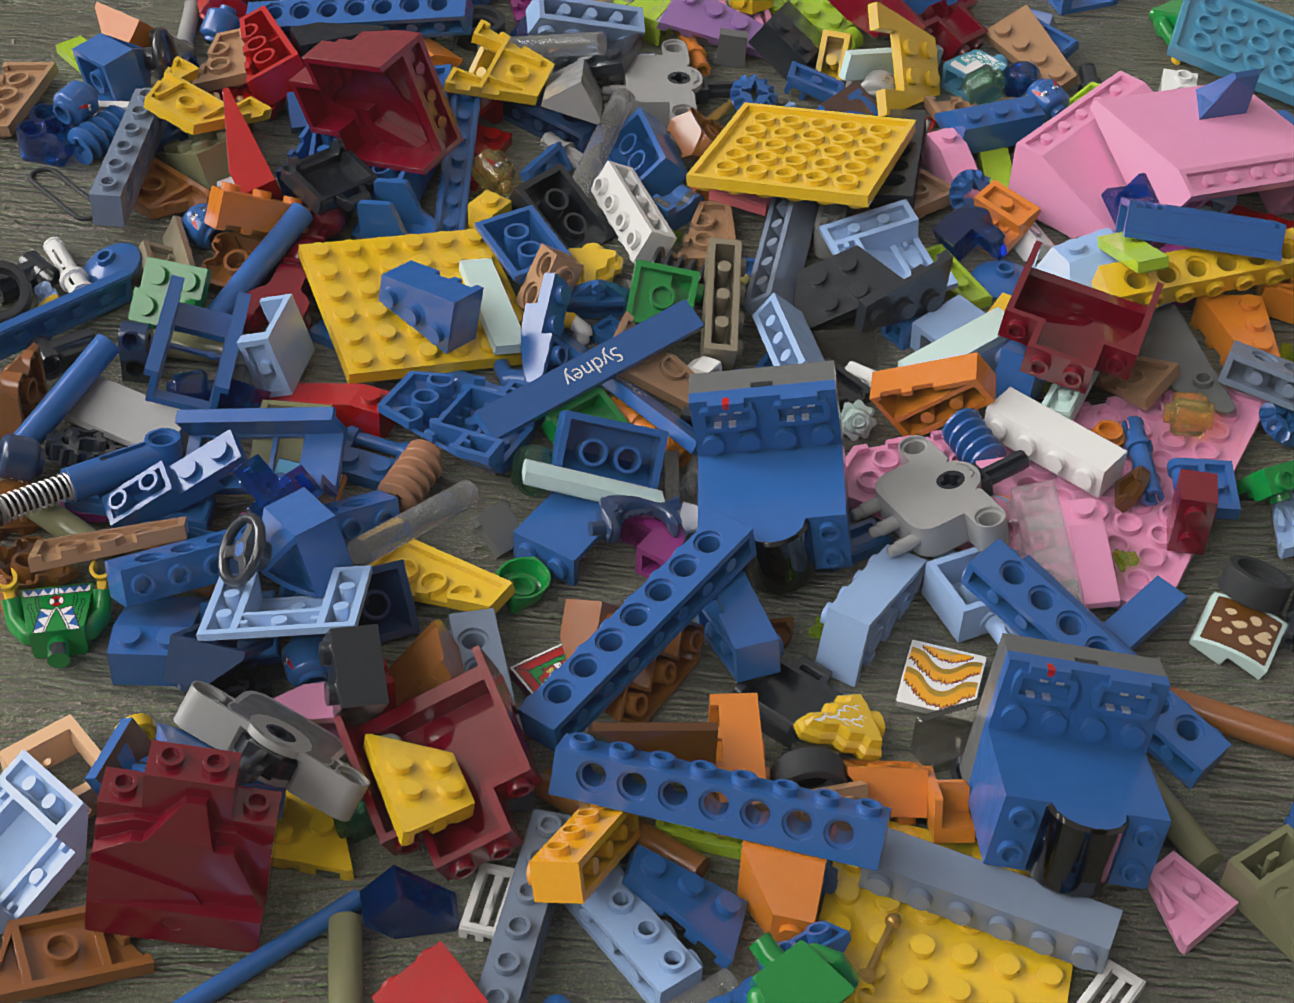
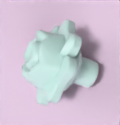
[840,399,877,441]

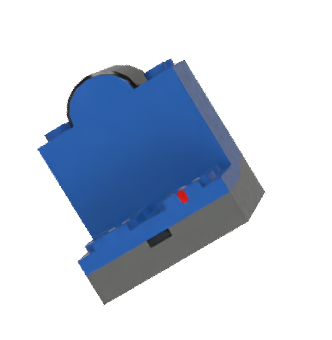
[689,360,853,594]
[959,633,1171,898]

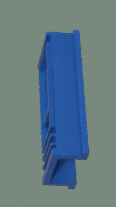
[1114,197,1287,261]
[143,275,251,410]
[175,407,348,496]

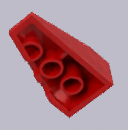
[258,383,397,439]

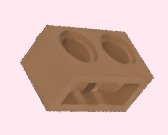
[514,243,584,310]

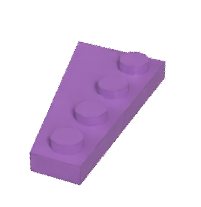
[657,0,764,59]

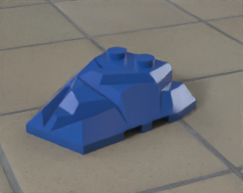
[378,371,536,475]

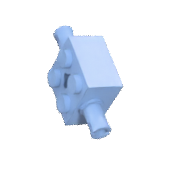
[921,547,1019,645]

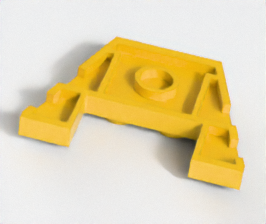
[868,2,940,117]
[443,19,555,105]
[143,56,272,135]

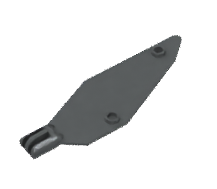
[1065,236,1235,414]

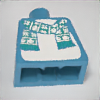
[940,49,1008,102]

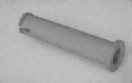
[174,0,200,59]

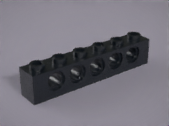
[870,109,926,212]

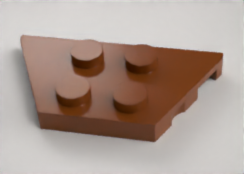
[133,157,211,219]
[0,905,155,1003]

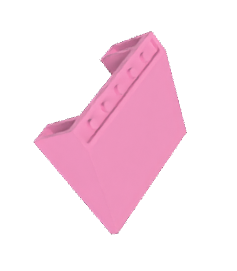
[1008,71,1213,249]
[1090,85,1294,215]

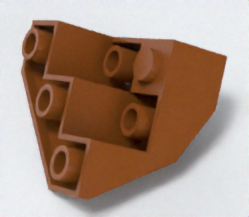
[560,599,705,723]

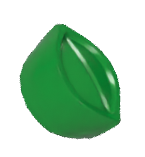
[496,556,551,614]

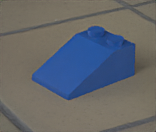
[106,597,207,687]

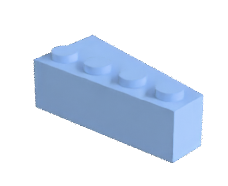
[816,544,927,687]

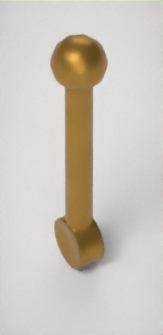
[859,912,902,985]

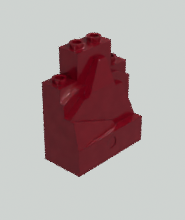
[828,0,988,62]
[289,30,463,175]
[997,240,1164,394]
[333,645,543,881]
[85,740,282,953]

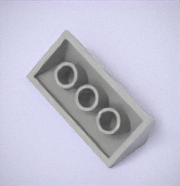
[541,58,603,125]
[64,376,189,452]

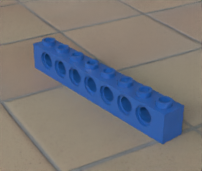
[246,0,474,38]
[104,490,402,607]
[518,511,757,752]
[960,539,1232,790]
[549,732,892,871]

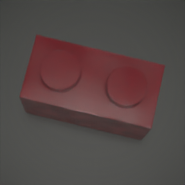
[1167,469,1218,555]

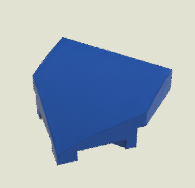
[566,279,630,318]

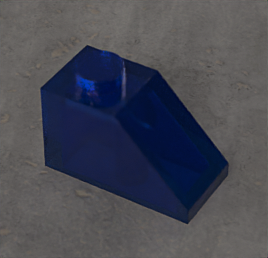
[359,865,460,939]

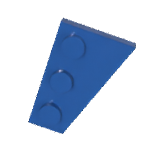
[621,844,748,971]

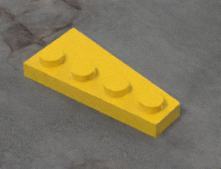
[368,533,515,614]

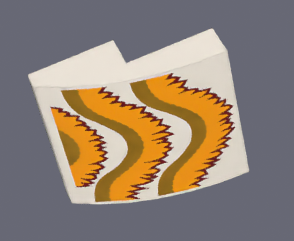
[895,640,987,724]

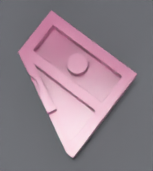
[1147,850,1239,955]

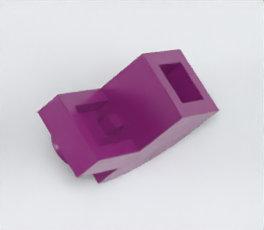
[622,515,685,578]

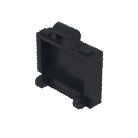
[280,138,379,215]
[730,656,844,749]

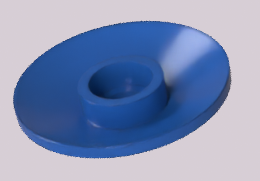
[83,243,142,283]
[972,260,1024,301]

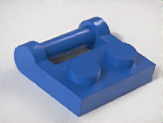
[341,426,410,490]
[1167,458,1241,520]

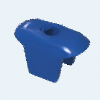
[351,178,437,239]

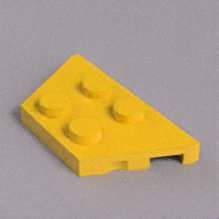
[363,734,475,846]
[273,790,354,881]

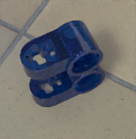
[16,103,78,167]

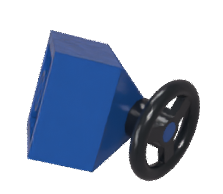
[72,27,177,101]
[218,487,353,598]

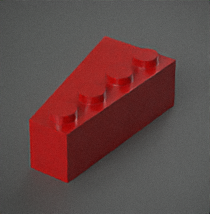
[239,5,305,106]

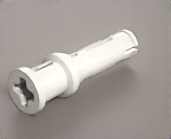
[43,237,91,293]

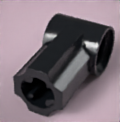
[0,251,60,305]
[26,328,95,380]

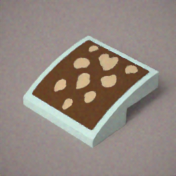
[1189,592,1288,680]

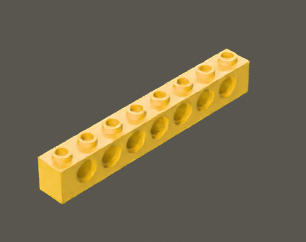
[1091,228,1294,308]

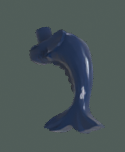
[588,495,682,544]

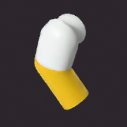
[564,312,593,345]

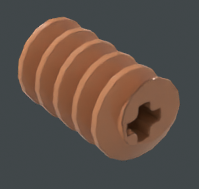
[377,439,443,516]

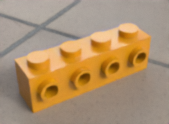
[526,802,641,904]

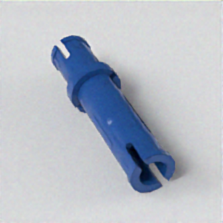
[1121,416,1164,506]

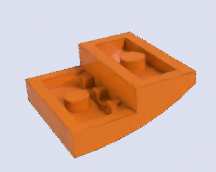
[953,180,1041,260]

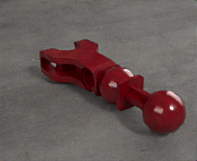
[242,206,346,334]

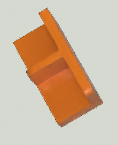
[924,766,975,844]

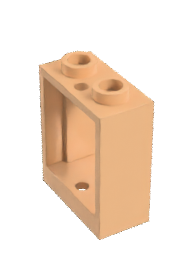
[0,714,101,819]

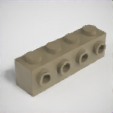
[700,237,746,371]

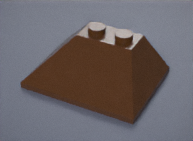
[587,722,718,765]

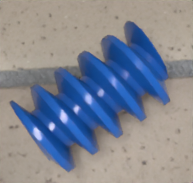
[67,105,125,165]
[942,408,1006,464]

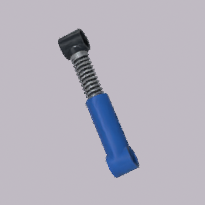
[0,428,183,527]

